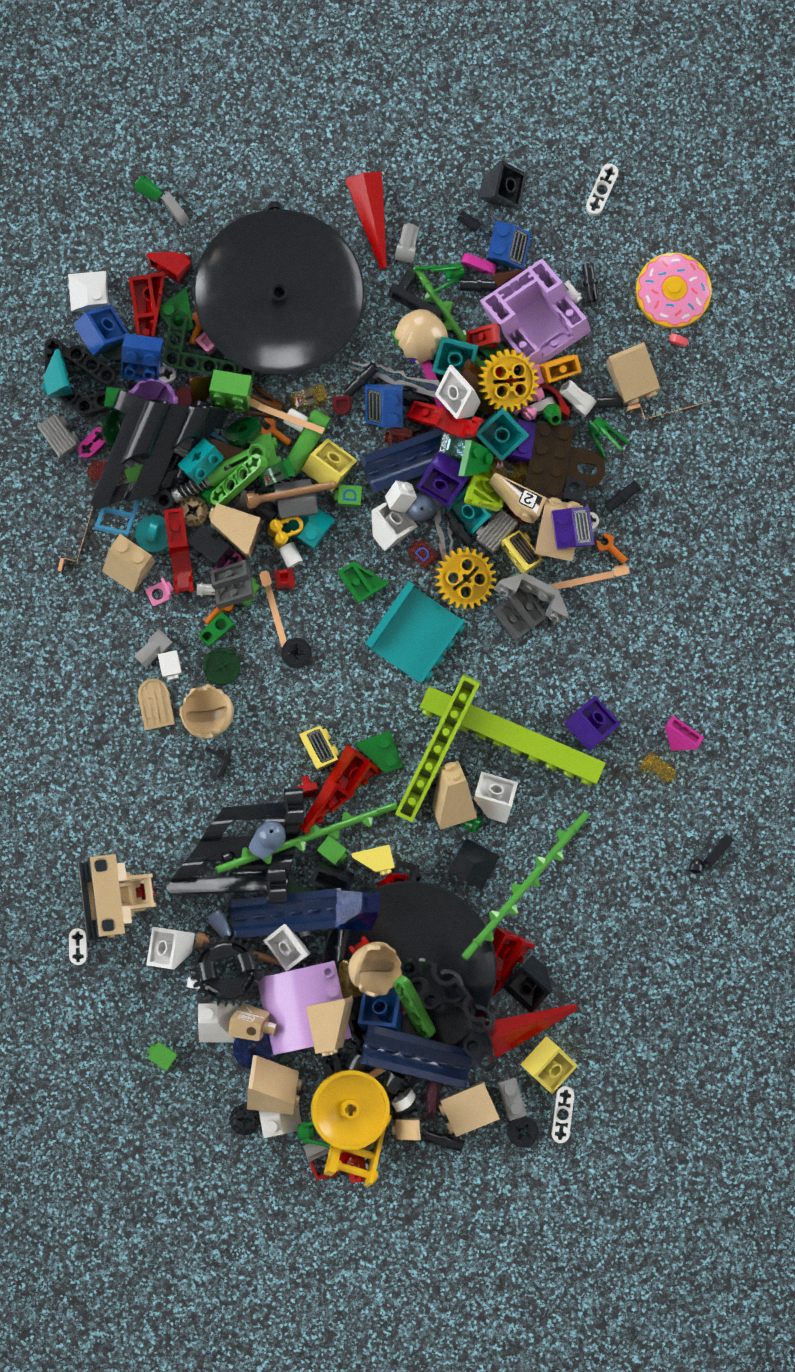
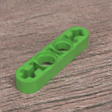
[210,454,268,506]
[393,975,436,1039]

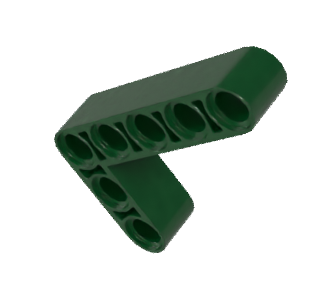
[163,311,257,379]

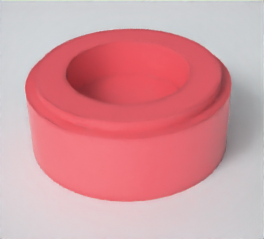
[669,334,689,347]

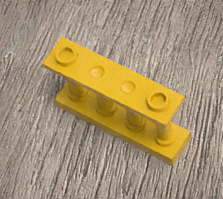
[324,1115,391,1187]

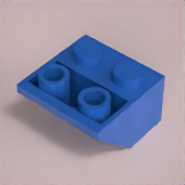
[121,333,164,381]

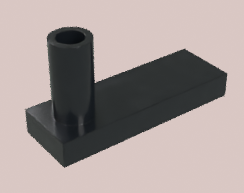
[388,270,442,319]

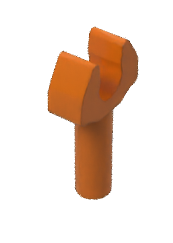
[189,312,202,346]
[261,418,292,447]
[596,533,628,564]
[204,605,234,625]

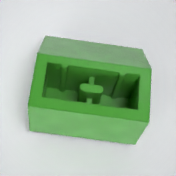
[209,370,253,413]

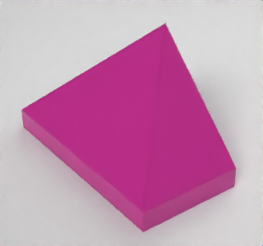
[665,716,704,751]

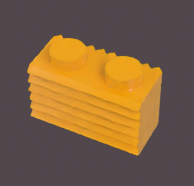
[539,355,582,384]

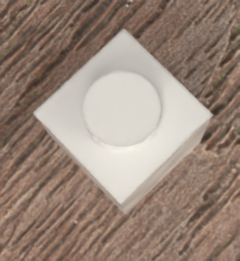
[385,480,417,513]
[158,650,183,681]

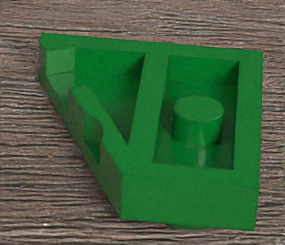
[159,288,194,340]
[337,561,389,604]

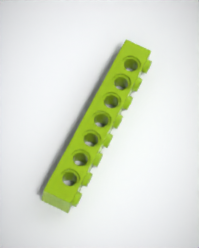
[395,674,481,822]

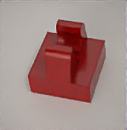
[274,568,295,590]
[297,776,319,799]

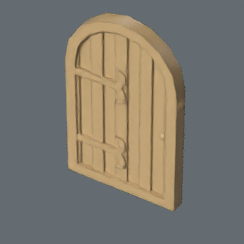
[138,679,175,731]

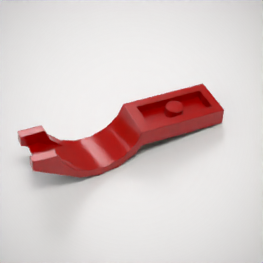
[495,368,571,419]
[406,400,484,438]
[164,507,194,595]

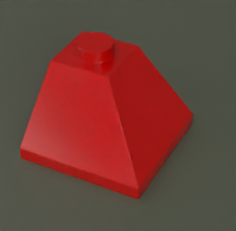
[146,252,193,285]

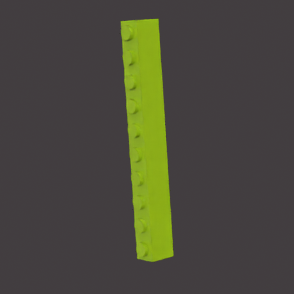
[419,686,606,787]

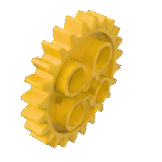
[478,349,540,412]
[434,547,496,609]

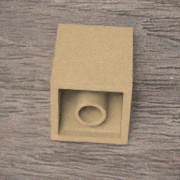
[606,342,660,406]
[535,497,583,561]
[209,503,262,559]
[102,534,155,593]
[432,761,477,830]
[306,997,353,1056]
[247,1055,302,1115]
[438,1081,500,1137]

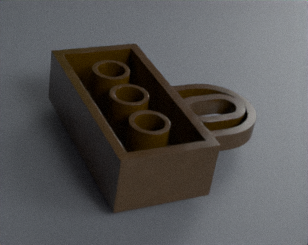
[524,420,605,500]

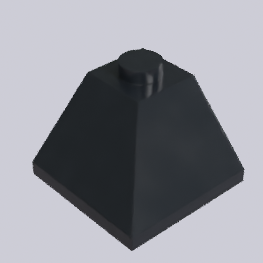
[478,160,527,210]
[448,838,500,890]
[503,955,552,1013]

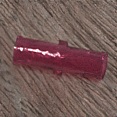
[424,1080,440,1113]

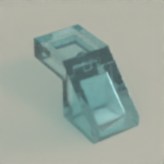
[439,433,484,459]

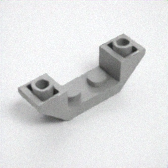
[494,573,569,623]

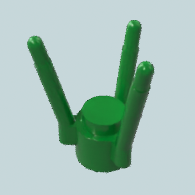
[415,263,464,293]
[588,417,630,458]
[298,1121,331,1147]

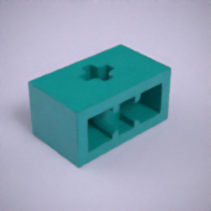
[177,438,225,485]

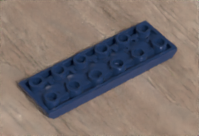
[359,428,444,493]
[229,888,345,939]
[360,1025,473,1089]

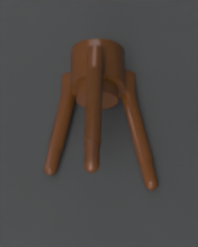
[237,384,284,419]

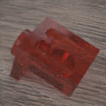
[384,427,413,447]

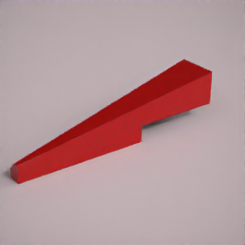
[345,172,387,270]
[129,272,165,337]
[299,745,381,834]
[492,927,535,997]
[482,1004,578,1061]

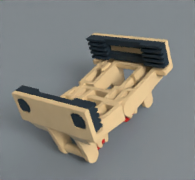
[78,854,157,941]

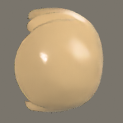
[395,309,448,364]
[180,684,234,739]
[348,941,402,997]

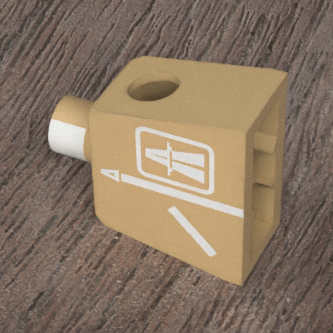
[228,1003,278,1041]

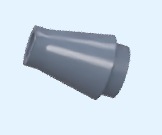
[207,909,232,939]

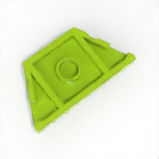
[464,466,503,512]

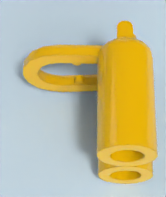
[267,517,303,549]

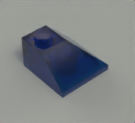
[334,889,381,930]

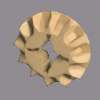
[178,496,208,526]

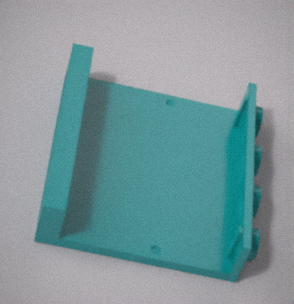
[365,581,466,684]

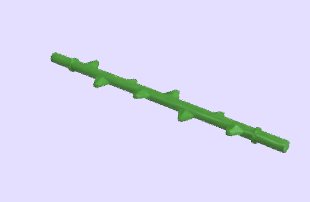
[412,265,520,419]
[215,802,398,874]
[461,812,589,960]

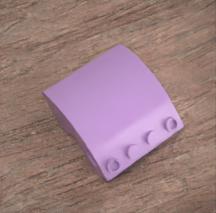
[480,259,591,365]
[256,961,352,1055]

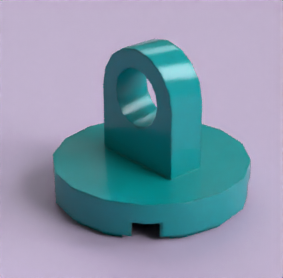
[135,515,169,553]

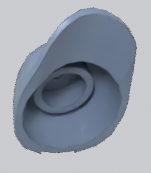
[407,491,444,522]
[249,821,286,859]

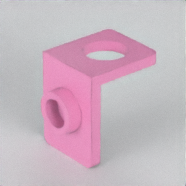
[146,578,174,606]

